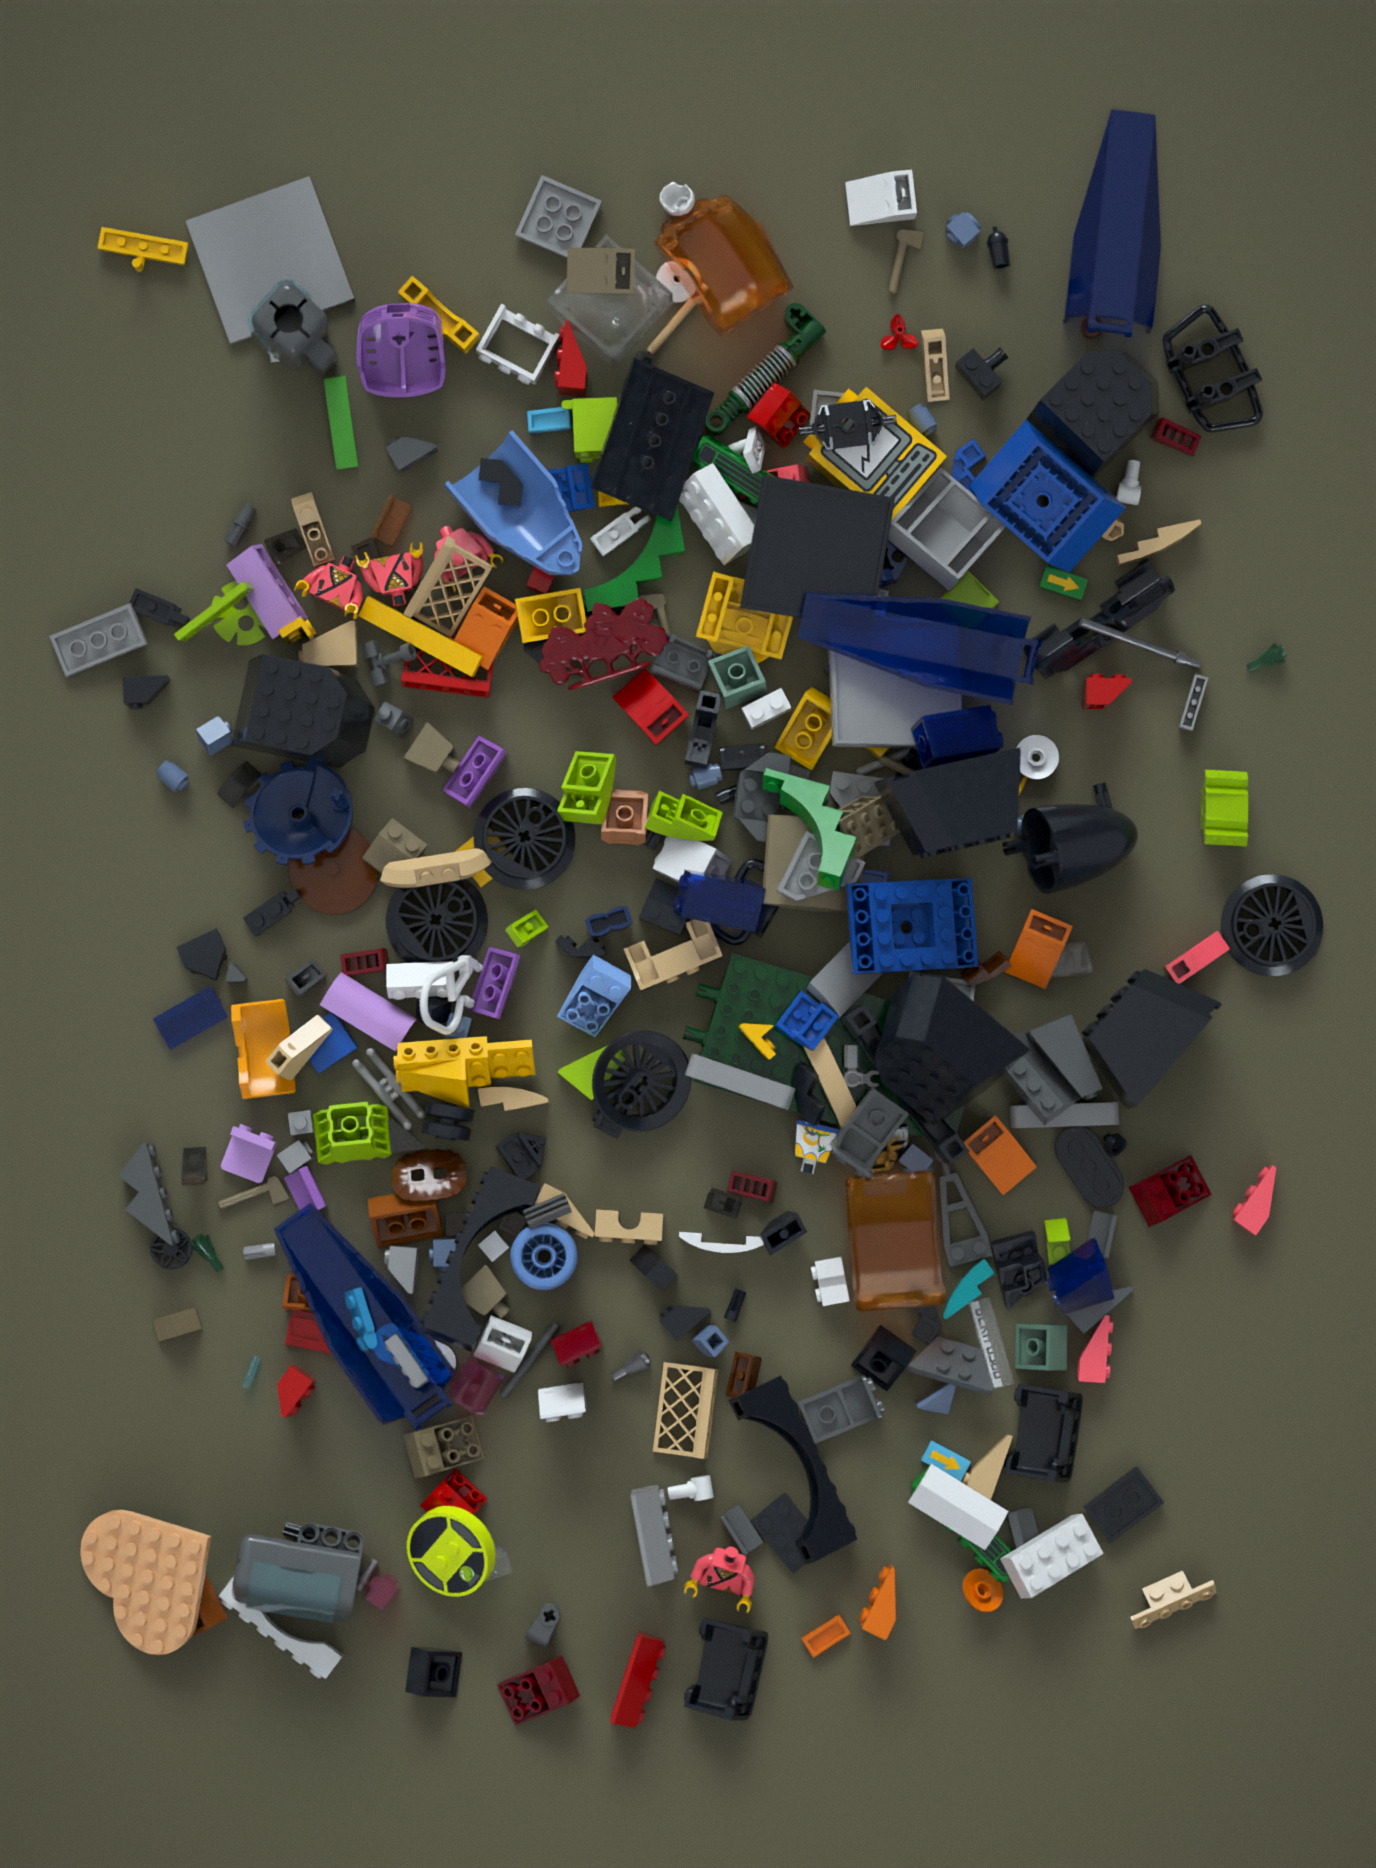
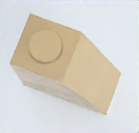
[299,621,358,668]

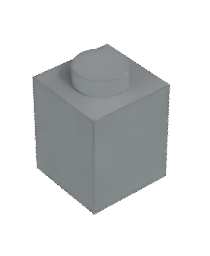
[288,1110,315,1136]
[277,1140,313,1174]

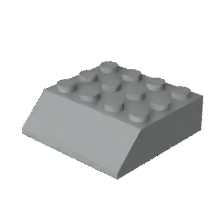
[888,467,1006,591]
[631,1485,678,1586]

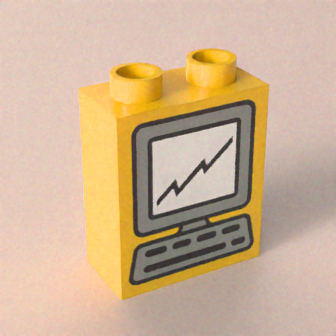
[803,387,947,521]

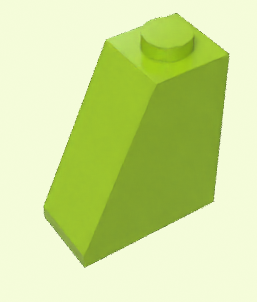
[558,1045,626,1101]

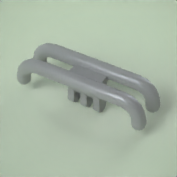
[352,1048,426,1130]

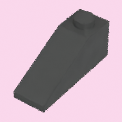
[1064,1286,1134,1334]

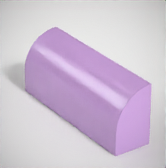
[227,544,308,639]
[320,972,417,1051]

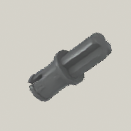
[224,503,257,546]

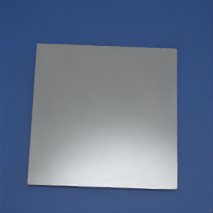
[186,176,355,345]
[827,617,964,750]

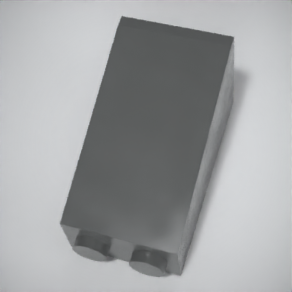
[1026,1014,1103,1100]

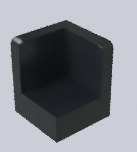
[415,996,452,1027]

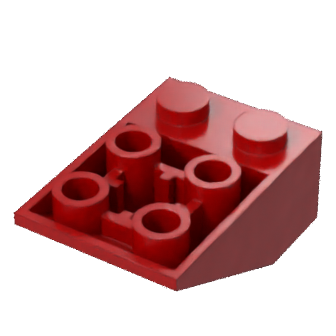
[554,321,588,397]
[612,669,689,747]

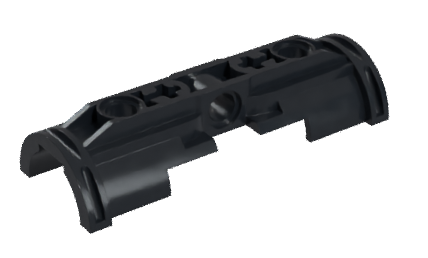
[1019,558,1175,679]

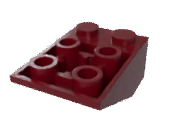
[1128,1155,1212,1227]
[551,1320,603,1368]
[497,1655,581,1726]

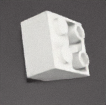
[473,1315,532,1373]

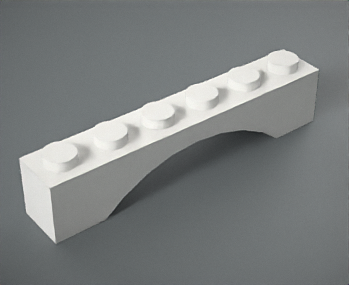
[219,1576,343,1679]

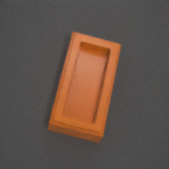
[801,1614,851,1658]

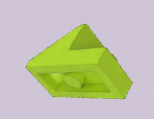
[505,909,549,947]
[1044,1218,1071,1265]

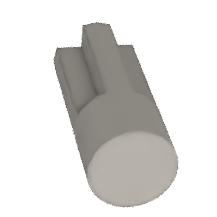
[243,1242,277,1260]

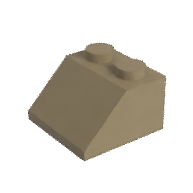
[362,818,427,874]

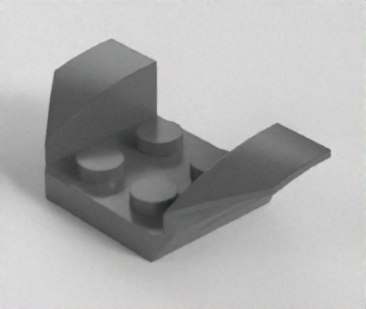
[732,752,791,842]

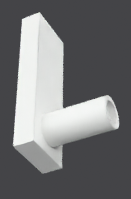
[728,426,766,474]

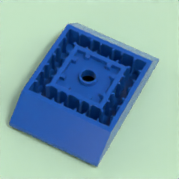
[970,419,1127,573]
[846,878,979,975]

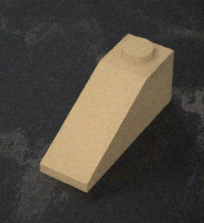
[921,328,950,402]
[962,1434,1013,1500]

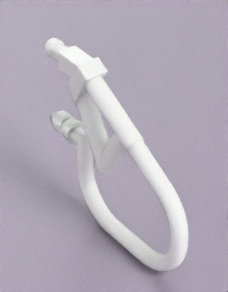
[420,955,483,1035]

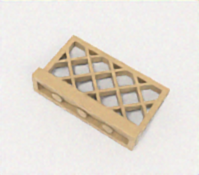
[403,536,493,638]
[653,1362,719,1459]

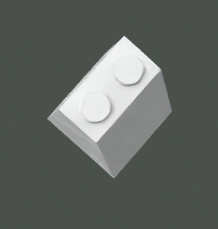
[653,836,732,900]

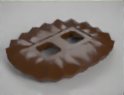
[391,1149,467,1202]

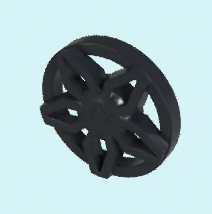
[150,1227,193,1270]

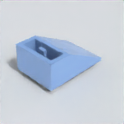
[557,955,631,1037]

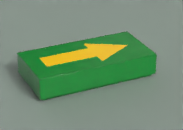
[1039,566,1088,601]

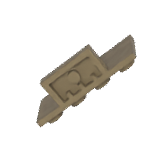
[838,796,900,862]

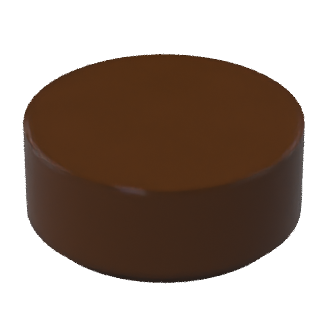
[1080,316,1103,339]

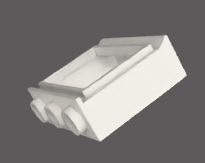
[476,304,560,385]

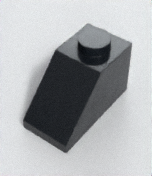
[123,675,170,709]
[759,1211,807,1255]
[629,1244,677,1291]
[660,1306,711,1341]

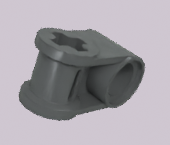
[525,1603,560,1648]

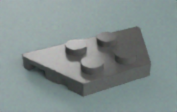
[908,1336,993,1396]

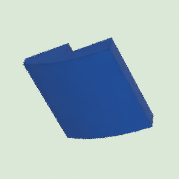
[547,464,595,512]
[774,991,839,1051]
[309,1012,358,1074]

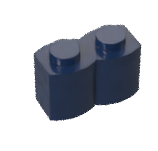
[585,906,633,938]

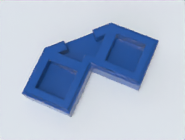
[951,439,986,494]

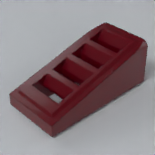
[1150,417,1202,456]
[340,948,389,976]
[727,1170,778,1203]

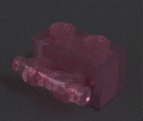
[448,1356,504,1415]

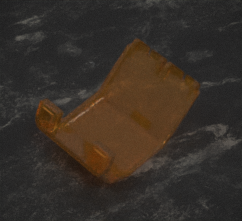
[845,1170,946,1311]

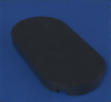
[1054,1126,1124,1208]

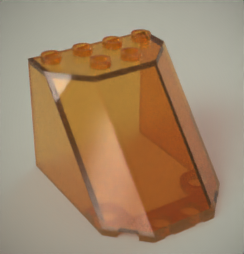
[654,195,794,336]

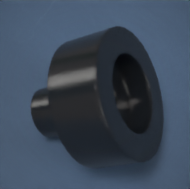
[1103,1133,1127,1157]

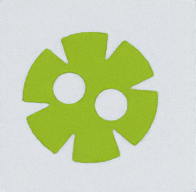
[211,581,265,645]

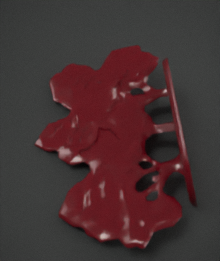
[539,598,669,690]

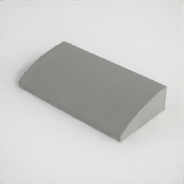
[806,942,882,1019]

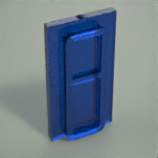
[153,986,229,1050]

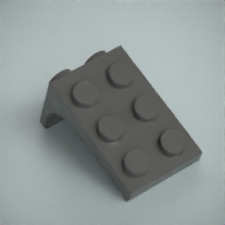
[830,1087,909,1179]
[798,1375,885,1444]

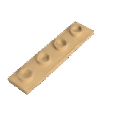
[1131,1571,1217,1629]

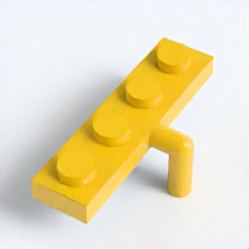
[98,227,189,272]

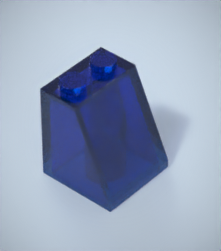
[1046,1238,1115,1315]

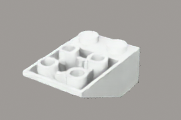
[845,170,917,226]
[538,1382,587,1422]

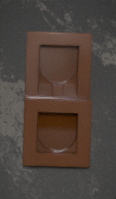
[961,950,1012,986]

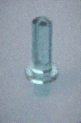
[242,1356,261,1389]

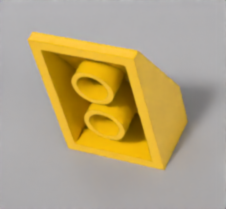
[514,588,586,643]
[774,687,832,771]

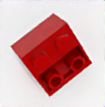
[747,382,811,449]
[1082,674,1132,710]
[277,1364,316,1418]
[420,1468,487,1514]

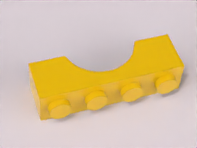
[398,276,480,355]

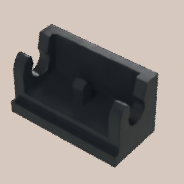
[719,744,765,771]

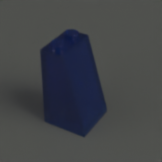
[910,705,1004,769]
[673,869,766,932]

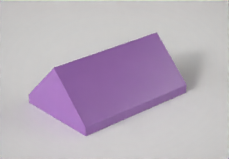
[442,736,508,810]
[468,947,522,1021]

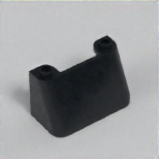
[1004,1384,1083,1482]
[684,1618,768,1721]

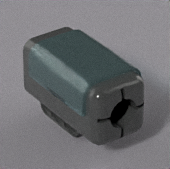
[248,279,338,376]
[232,1523,364,1623]

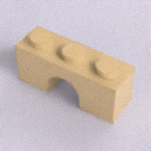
[595,1210,664,1245]

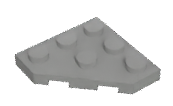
[829,771,890,847]
[776,831,866,901]

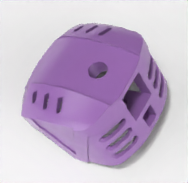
[356,303,446,397]

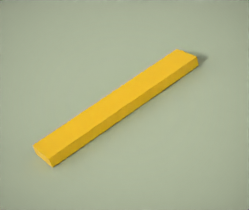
[358,596,483,677]

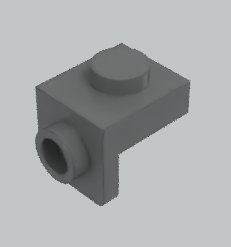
[374,701,414,737]

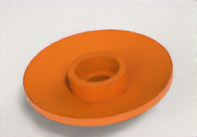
[963,1568,1004,1612]

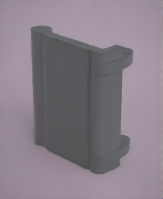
[650,632,716,692]

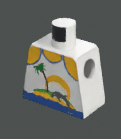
[795,1120,839,1174]

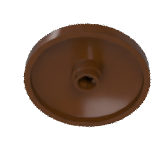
[289,829,379,915]

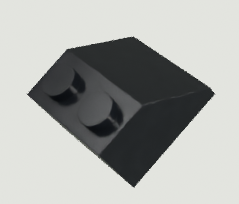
[639,878,697,936]
[851,1325,917,1391]
[405,1647,462,1697]

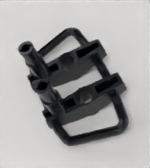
[1162,305,1263,433]

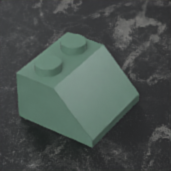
[708,645,767,709]
[1015,1324,1067,1371]

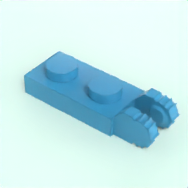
[344,1287,378,1351]

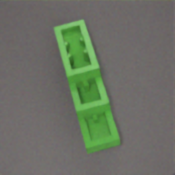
[324,375,359,469]

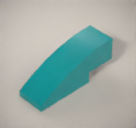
[942,1258,995,1320]

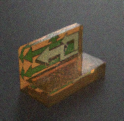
[371,494,412,547]

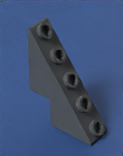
[118,1142,180,1247]

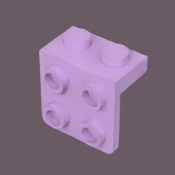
[221,1124,278,1183]

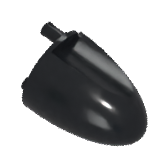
[1002,804,1138,894]

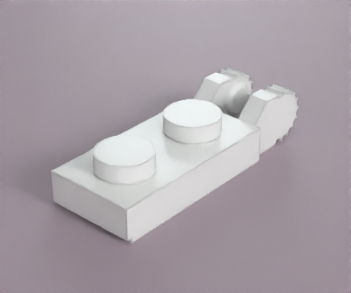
[590,507,651,557]

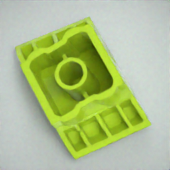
[1200,770,1248,846]
[313,1102,392,1165]

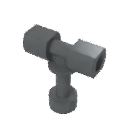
[362,641,417,687]

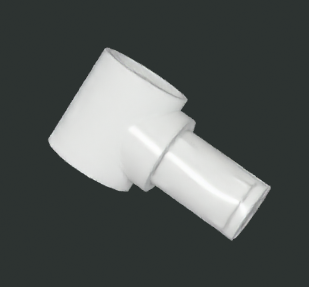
[1116,460,1141,506]
[668,1475,714,1501]

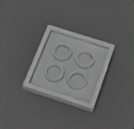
[515,175,602,259]

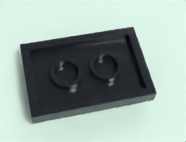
[1083,1466,1164,1543]
[750,1492,808,1573]

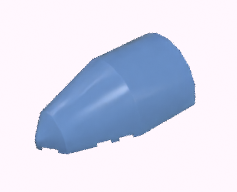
[444,430,583,575]

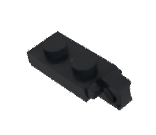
[129,588,191,627]
[243,889,302,936]

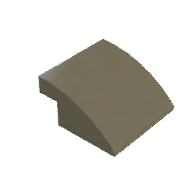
[762,815,864,913]

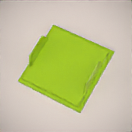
[937,571,999,633]

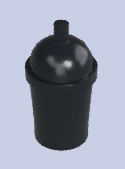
[986,226,1011,269]

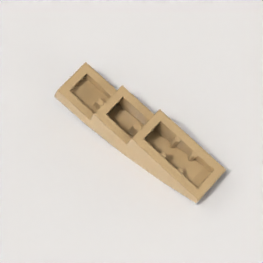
[1115,519,1201,567]
[803,1037,857,1128]

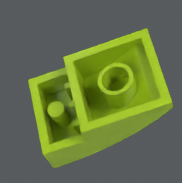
[557,751,616,825]
[644,791,723,841]

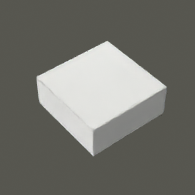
[478,1231,510,1262]

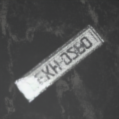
[968,1297,1014,1389]

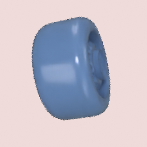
[510,1223,578,1290]

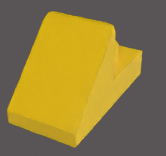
[738,1023,776,1060]

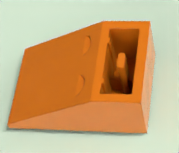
[454,586,519,670]
[1004,909,1073,989]
[963,1115,1037,1195]
[858,1563,896,1640]

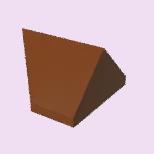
[282,1274,329,1310]

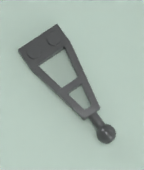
[933,1150,993,1267]

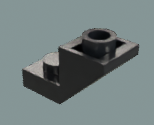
[555,935,606,958]

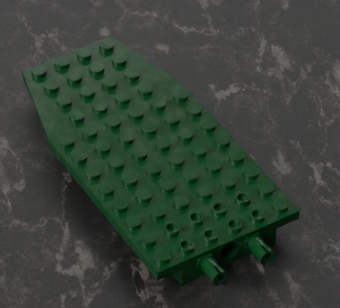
[682,953,966,1136]

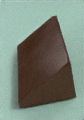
[726,1351,762,1397]

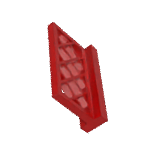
[401,637,494,698]

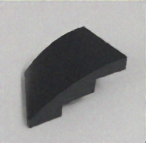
[991,1230,1047,1310]

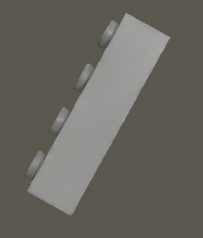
[1178,674,1208,732]
[385,1334,430,1388]

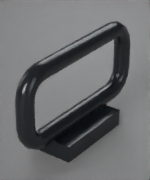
[709,859,779,946]

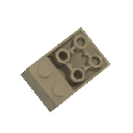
[566,248,635,295]
[403,1415,484,1478]

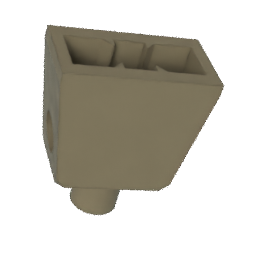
[404,722,460,774]
[462,1264,510,1319]

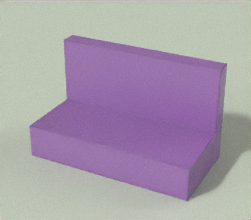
[284,1166,327,1218]

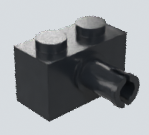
[955,347,1008,400]

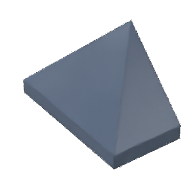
[915,1383,956,1414]

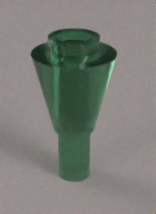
[1246,643,1287,673]
[191,1233,224,1272]

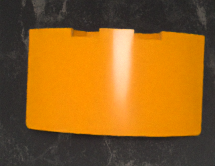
[231,999,296,1099]

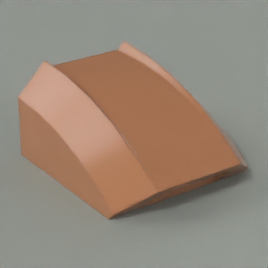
[601,789,648,846]

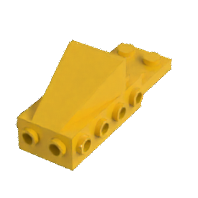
[394,1036,536,1108]

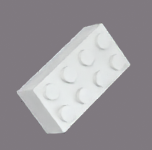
[679,463,754,565]
[1000,1514,1104,1599]

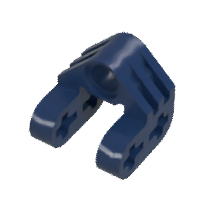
[879,540,908,588]

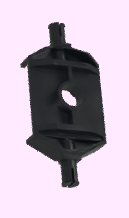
[798,400,897,451]

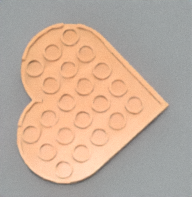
[80,1510,211,1655]

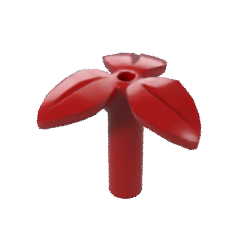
[880,314,919,350]

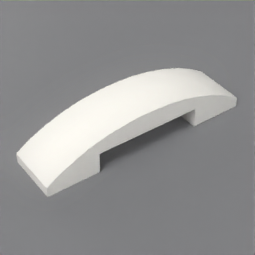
[679,1232,764,1253]

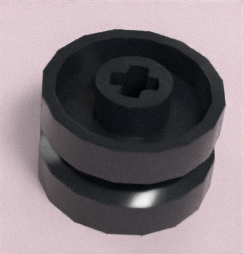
[422,1102,475,1141]

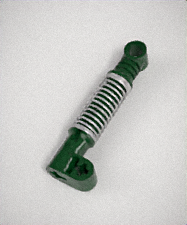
[705,303,826,436]

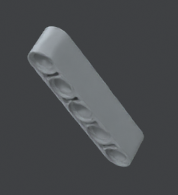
[685,1054,796,1110]
[1010,1102,1120,1128]

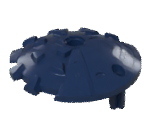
[243,761,353,865]

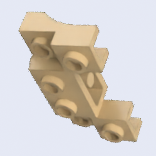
[624,915,723,990]

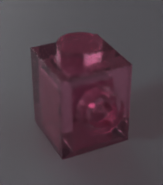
[365,1573,400,1611]

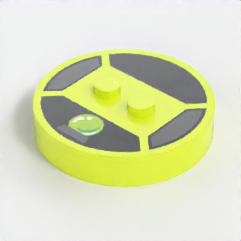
[407,1506,496,1597]

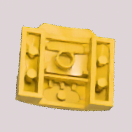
[696,571,793,664]

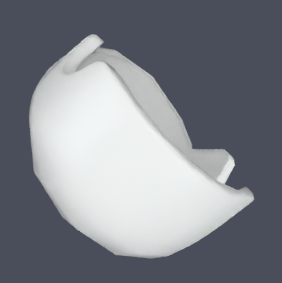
[659,182,695,216]

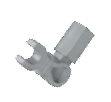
[843,1045,879,1087]

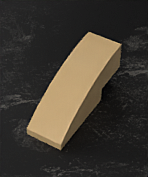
[478,1087,549,1111]

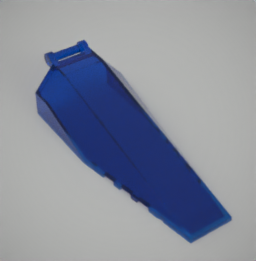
[1063,109,1161,337]
[797,593,1042,705]
[274,1203,457,1431]

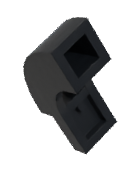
[685,690,722,769]

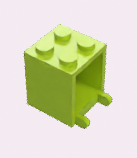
[561,397,617,463]

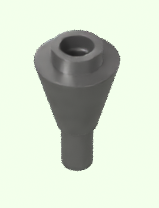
[612,1350,652,1381]

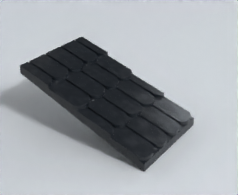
[590,357,714,522]

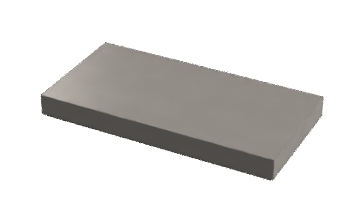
[49,603,148,677]

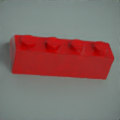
[610,1631,667,1728]

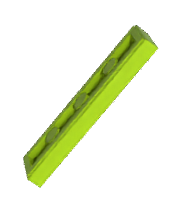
[174,581,254,642]

